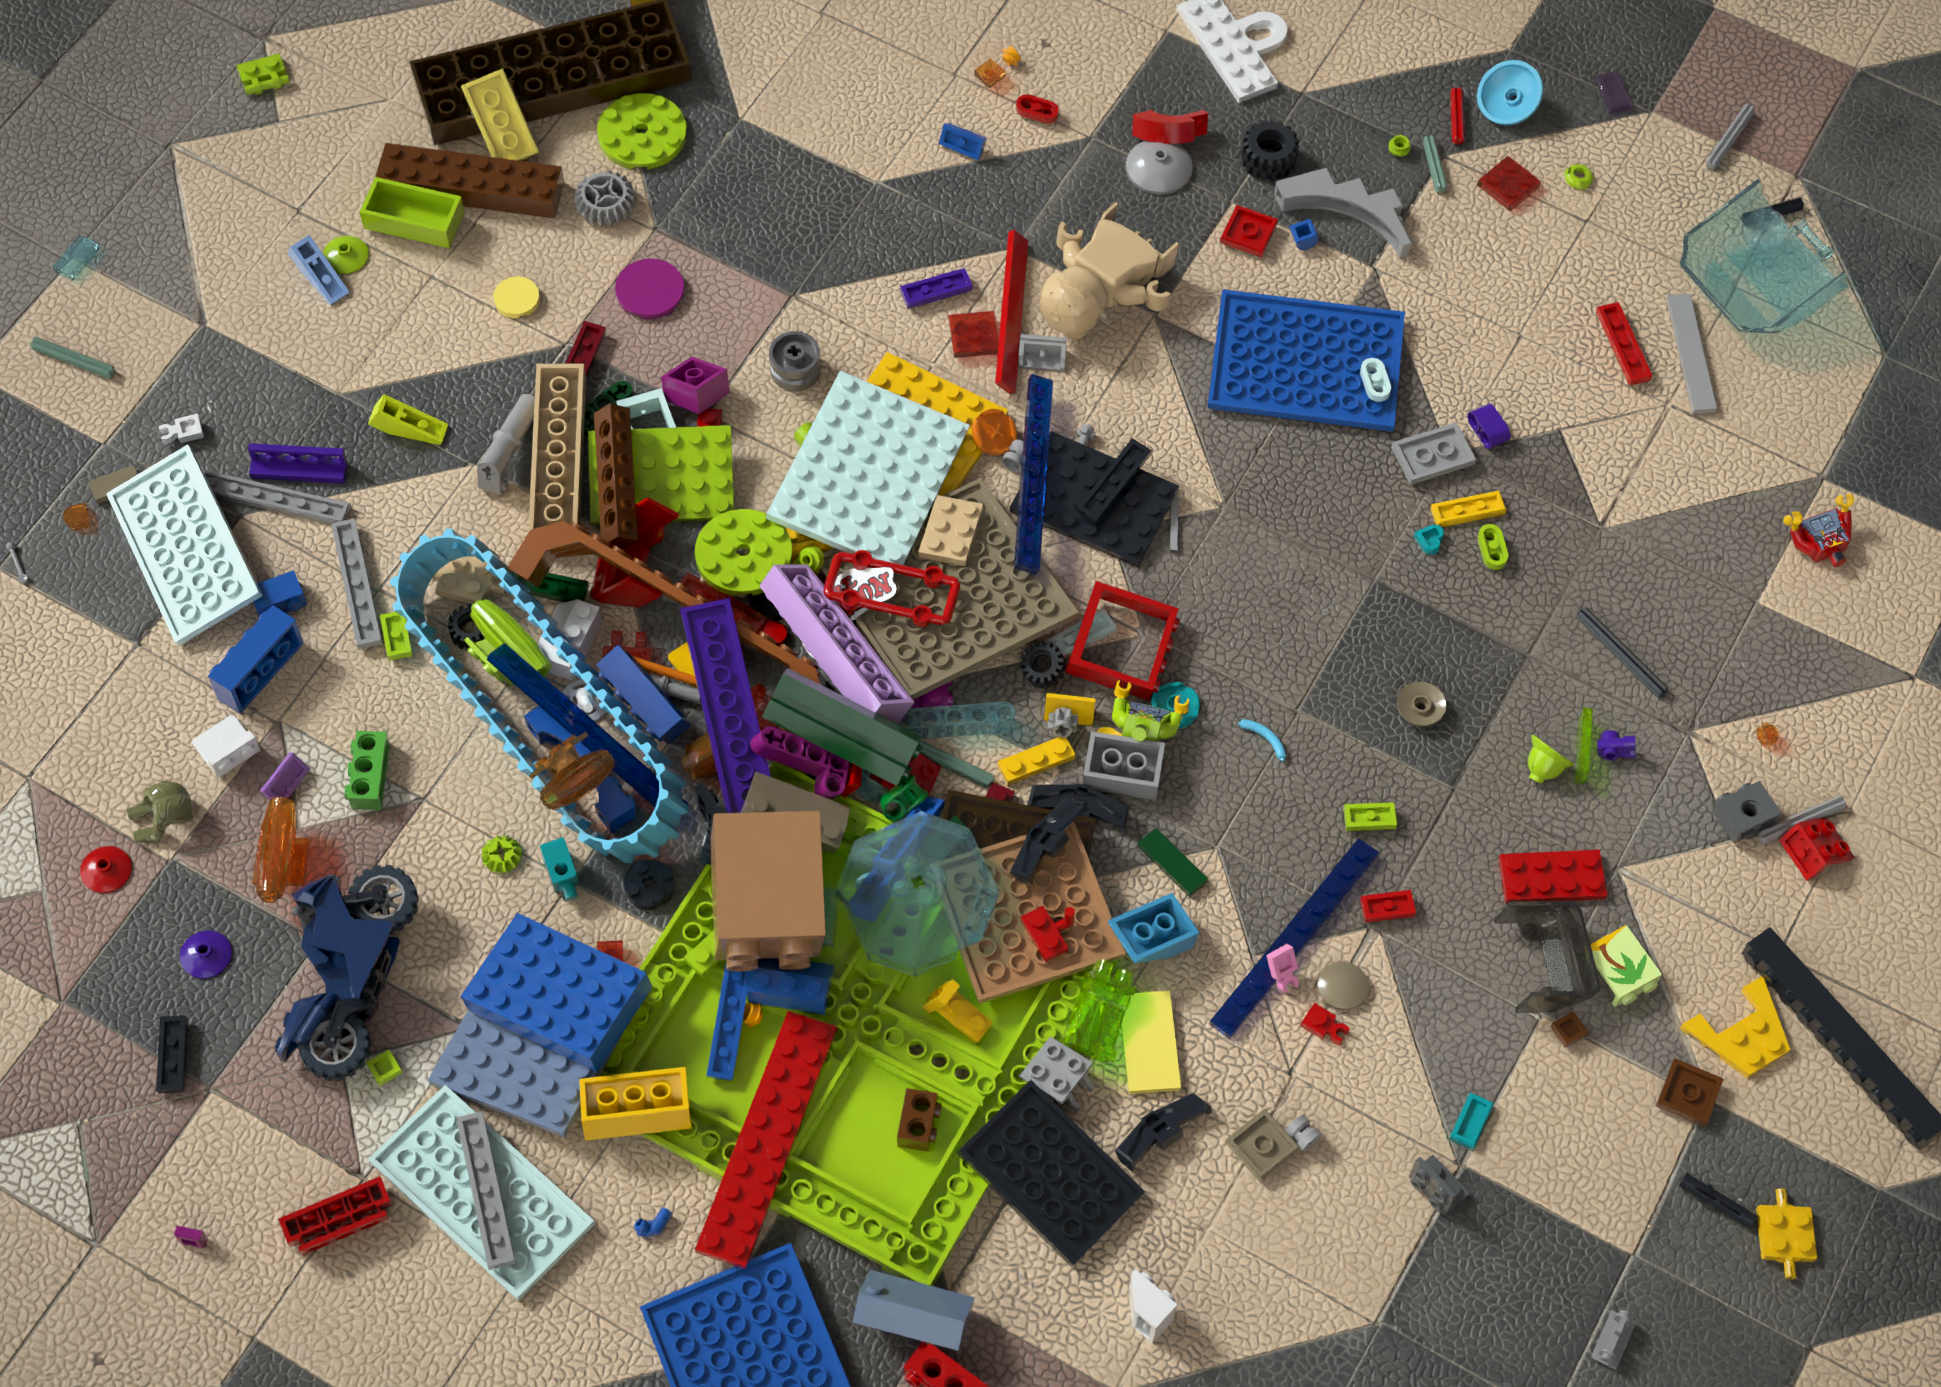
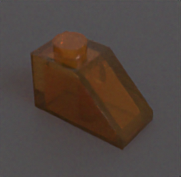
[682,733,718,780]

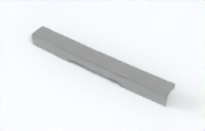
[1170,496,1179,553]

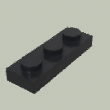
[156,1015,188,1094]

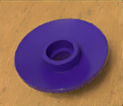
[180,930,232,979]

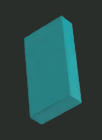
[1449,1092,1494,1150]

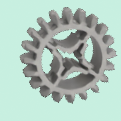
[574,169,636,227]

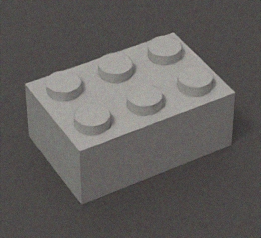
[1083,731,1165,800]

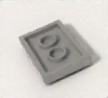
[1391,422,1476,485]

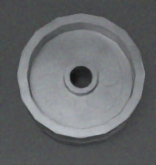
[769,331,821,392]

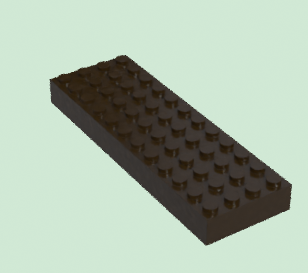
[409,0,692,145]

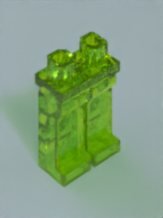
[1060,959,1136,1063]

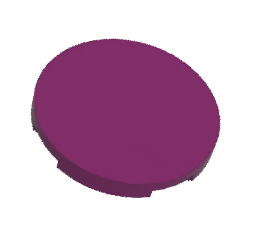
[615,258,684,320]

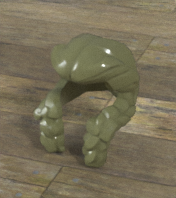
[126,781,193,843]

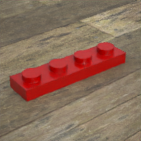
[1596,302,1653,386]

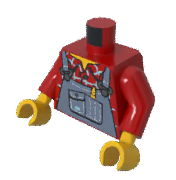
[1783,494,1854,567]

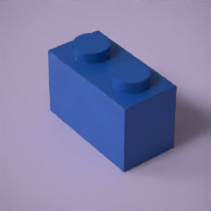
[253,570,307,617]

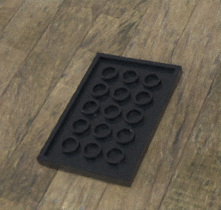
[1009,431,1179,567]
[957,1080,1145,1267]

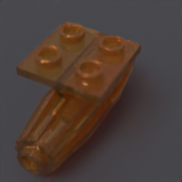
[529,732,615,810]
[252,797,310,903]

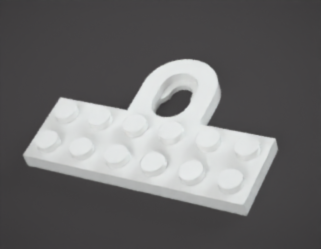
[1176,0,1287,103]

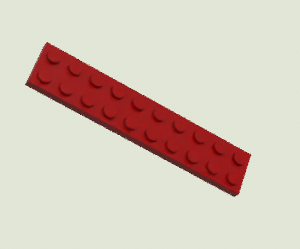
[695,1011,837,1269]

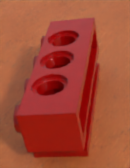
[278,1176,392,1256]
[903,1342,989,1387]

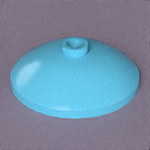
[1477,60,1543,125]

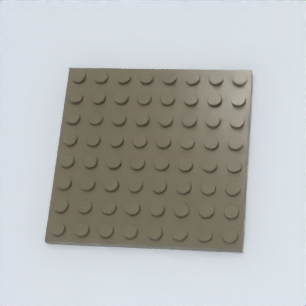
[820,478,1079,700]

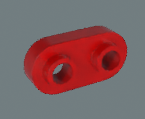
[1016,94,1059,124]

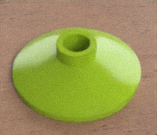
[323,236,369,274]

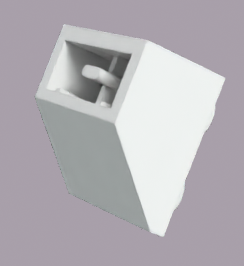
[1129,1269,1177,1344]

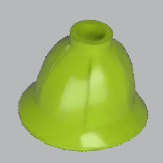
[1528,735,1574,784]

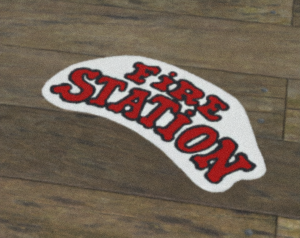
[802,567,897,659]

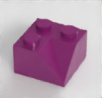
[661,357,730,414]

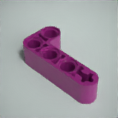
[751,726,849,800]

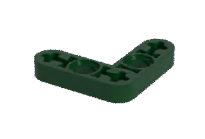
[584,381,633,437]

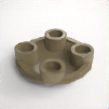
[1318,962,1369,1010]

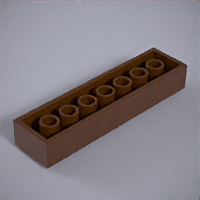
[375,143,565,219]

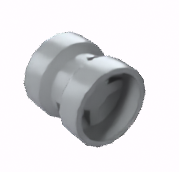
[1001,440,1033,473]
[1285,1114,1322,1152]

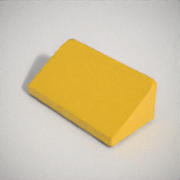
[1044,693,1096,726]

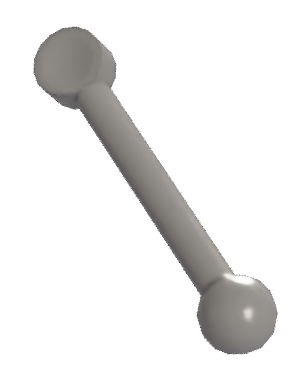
[6,542,29,584]

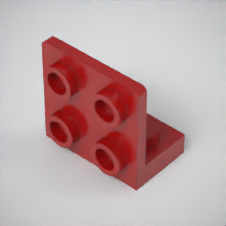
[1779,817,1854,881]

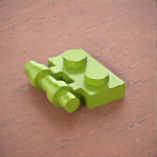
[237,53,290,95]

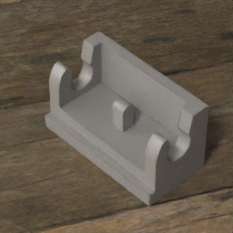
[1018,334,1067,372]

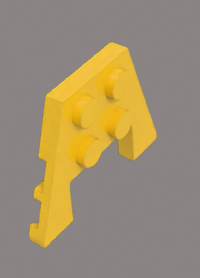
[1680,976,1791,1078]

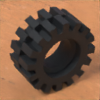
[448,603,485,651]
[1020,641,1066,688]

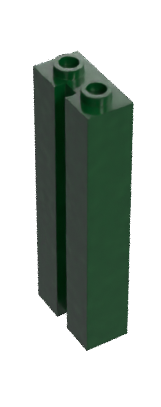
[762,668,923,786]

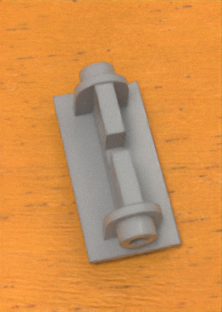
[1591,1310,1636,1370]

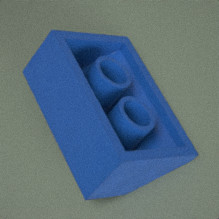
[747,958,835,1015]

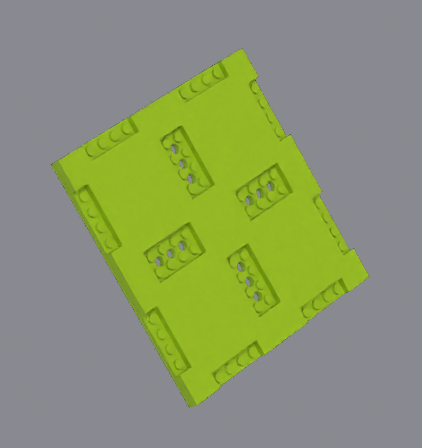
[599,761,1126,1286]

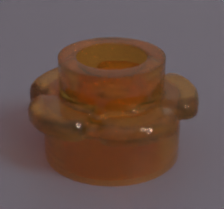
[1756,722,1779,746]

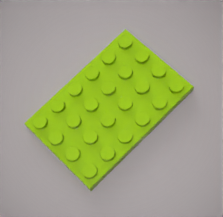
[588,425,734,525]

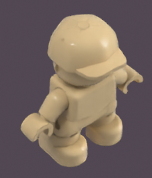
[1039,202,1179,339]

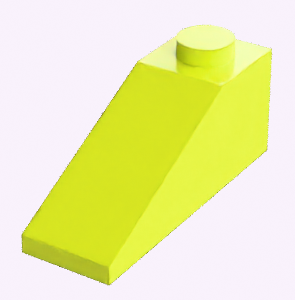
[368,394,448,445]

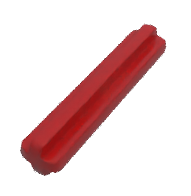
[1450,87,1465,145]

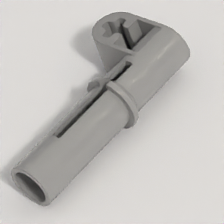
[477,394,535,495]

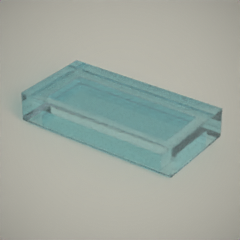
[53,235,100,281]

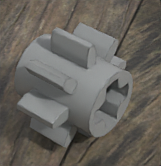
[1048,707,1078,738]

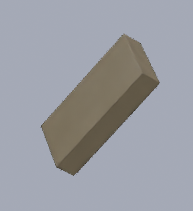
[88,465,138,504]

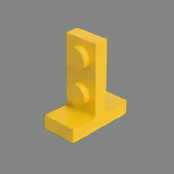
[922,979,993,1043]

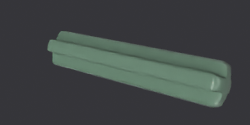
[1423,135,1448,193]

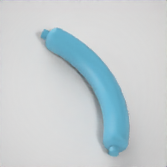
[1238,719,1287,761]

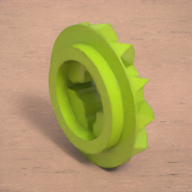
[481,835,522,873]

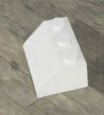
[537,600,603,681]

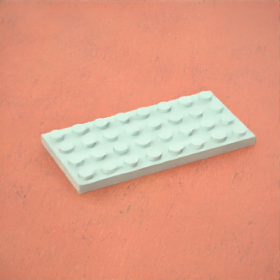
[107,445,263,646]
[368,1085,595,1301]

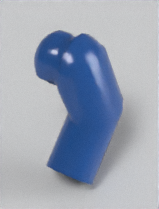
[634,1207,673,1238]

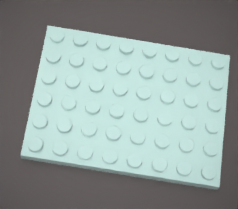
[766,371,970,575]

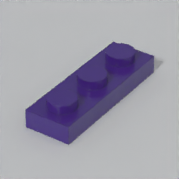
[900,268,972,309]

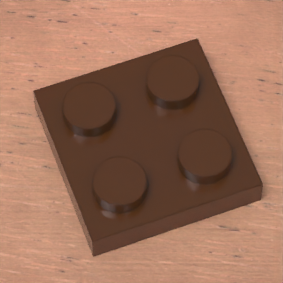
[1655,1058,1724,1127]

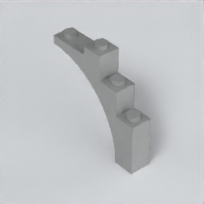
[1274,168,1412,259]

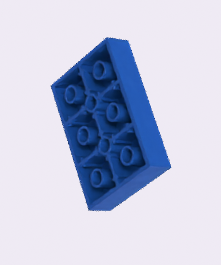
[460,913,653,1072]

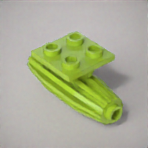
[464,599,552,685]

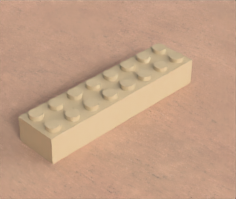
[528,364,586,533]

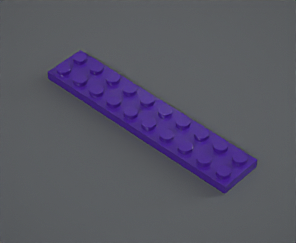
[680,598,771,813]

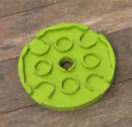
[597,93,686,169]
[695,509,792,596]

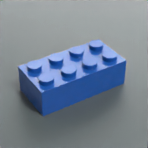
[208,605,304,714]
[596,645,692,744]

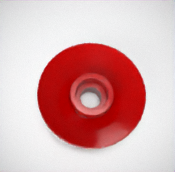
[80,846,132,893]

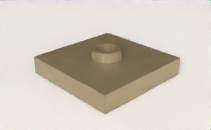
[1225,1109,1300,1182]

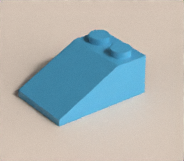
[1108,893,1199,964]

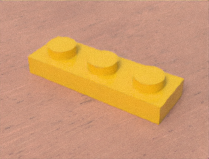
[997,737,1075,786]

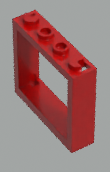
[1065,581,1180,701]

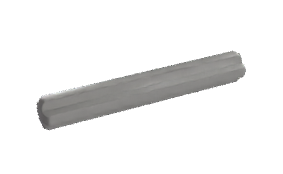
[1705,104,1755,170]
[1756,796,1847,844]

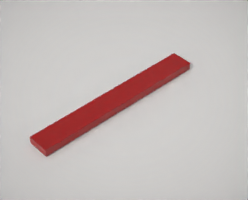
[995,229,1029,395]

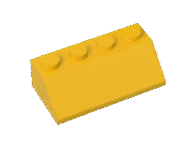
[579,1067,691,1141]

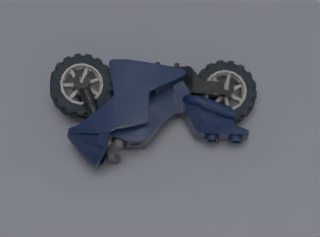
[275,865,419,1081]

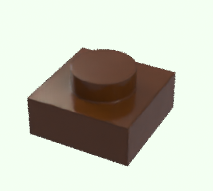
[1550,1011,1588,1048]

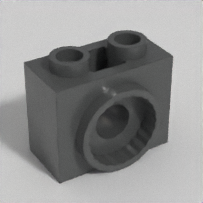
[1712,781,1782,844]

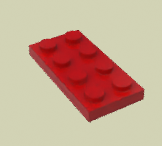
[1498,850,1607,904]

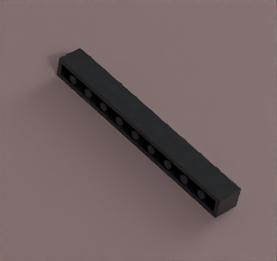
[1742,927,1941,1150]

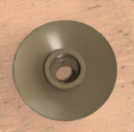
[1397,682,1446,726]

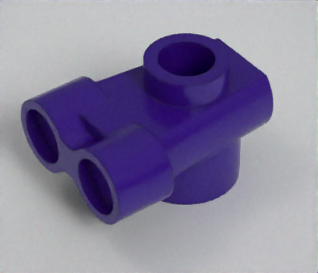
[1597,730,1636,761]

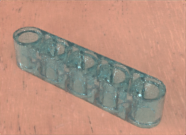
[897,702,1015,739]

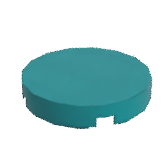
[1151,682,1200,729]

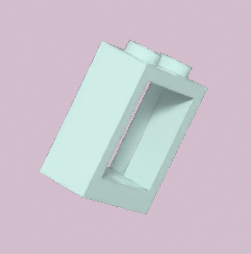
[616,388,676,429]

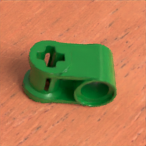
[880,774,929,821]

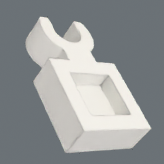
[159,413,204,444]

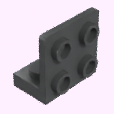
[1409,1154,1470,1216]

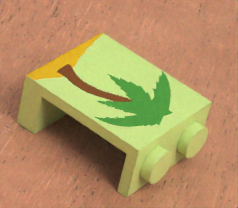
[1580,925,1662,1007]

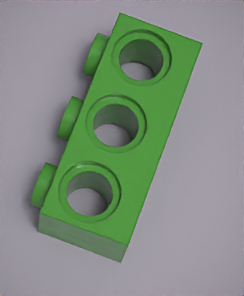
[345,731,390,810]

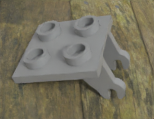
[1020,1036,1095,1112]

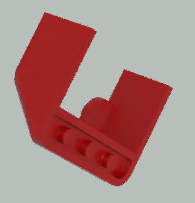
[590,497,679,608]

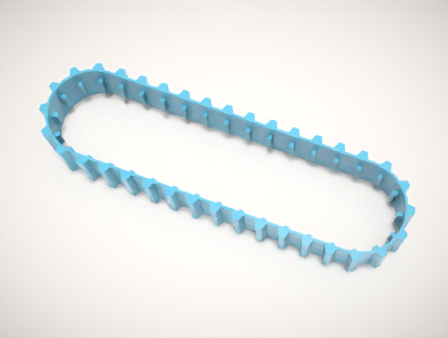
[390,529,690,863]

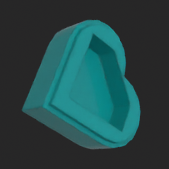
[1414,524,1444,555]

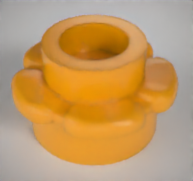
[1001,46,1021,66]
[742,1002,763,1027]

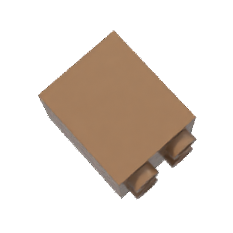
[710,811,825,972]

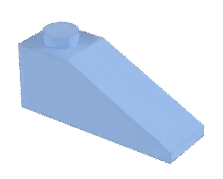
[287,235,350,305]

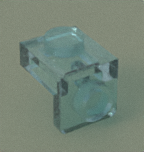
[855,768,883,805]

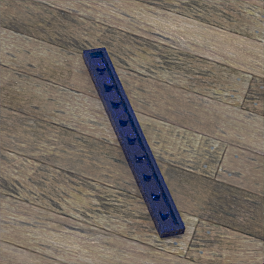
[1014,374,1053,575]
[486,643,689,808]
[1209,838,1379,1039]

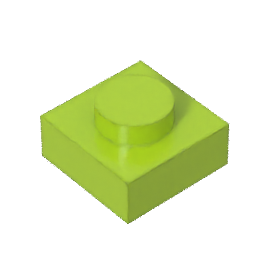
[366,1049,403,1087]

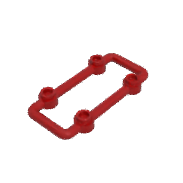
[823,550,961,628]

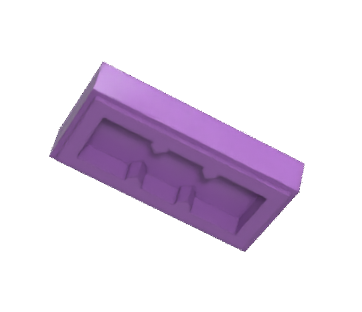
[260,753,311,807]

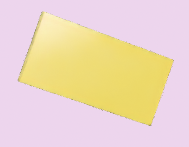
[461,69,539,161]
[1118,991,1181,1094]

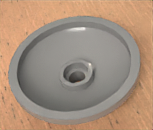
[1126,141,1193,195]

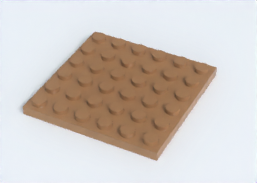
[929,821,1126,1004]

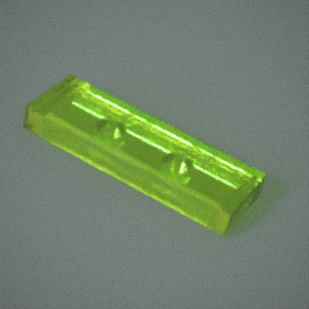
[1574,707,1593,785]

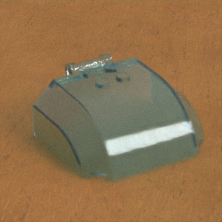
[1680,179,1848,333]

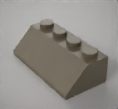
[741,772,850,854]

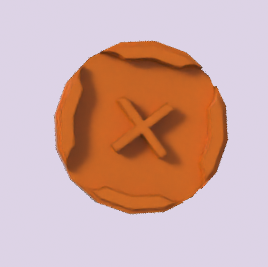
[972,409,1017,456]

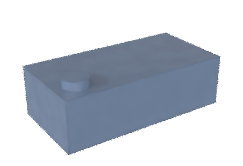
[853,1270,975,1350]

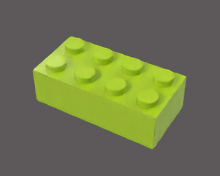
[359,177,465,249]

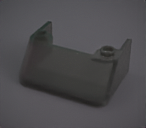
[1494,901,1600,1013]

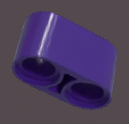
[1467,403,1511,449]

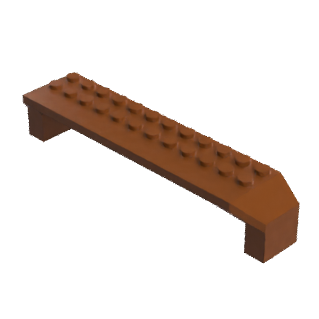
[507,521,827,737]

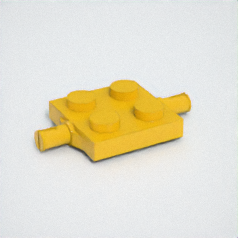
[1756,1188,1817,1280]

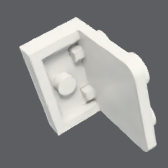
[192,716,260,778]

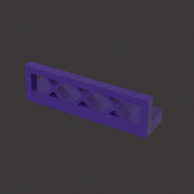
[248,443,348,484]

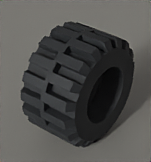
[1241,120,1299,181]

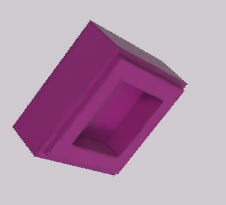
[174,1226,208,1248]

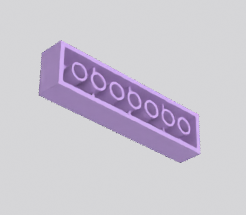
[760,565,914,723]

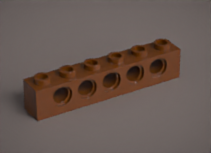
[594,403,638,550]

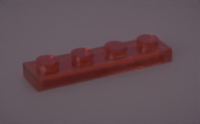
[679,572,768,635]

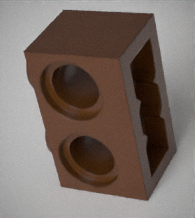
[897,1088,942,1152]

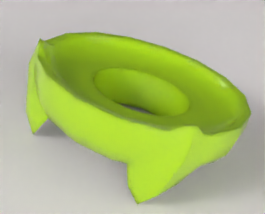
[1564,164,1593,190]

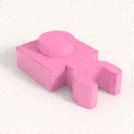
[1266,944,1299,993]

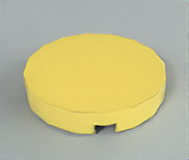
[493,276,540,319]

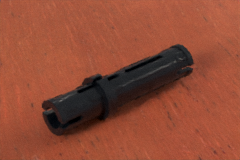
[1678,1172,1758,1229]

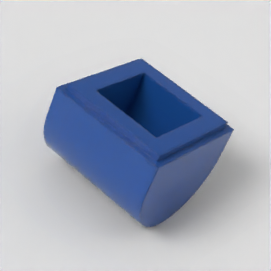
[1289,218,1318,250]

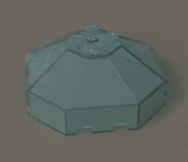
[837,811,1000,977]

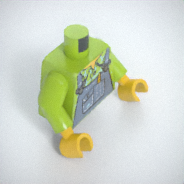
[1112,680,1189,742]

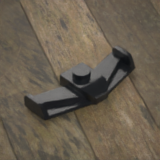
[1027,783,1130,832]
[1010,797,1090,886]
[1115,1093,1212,1171]

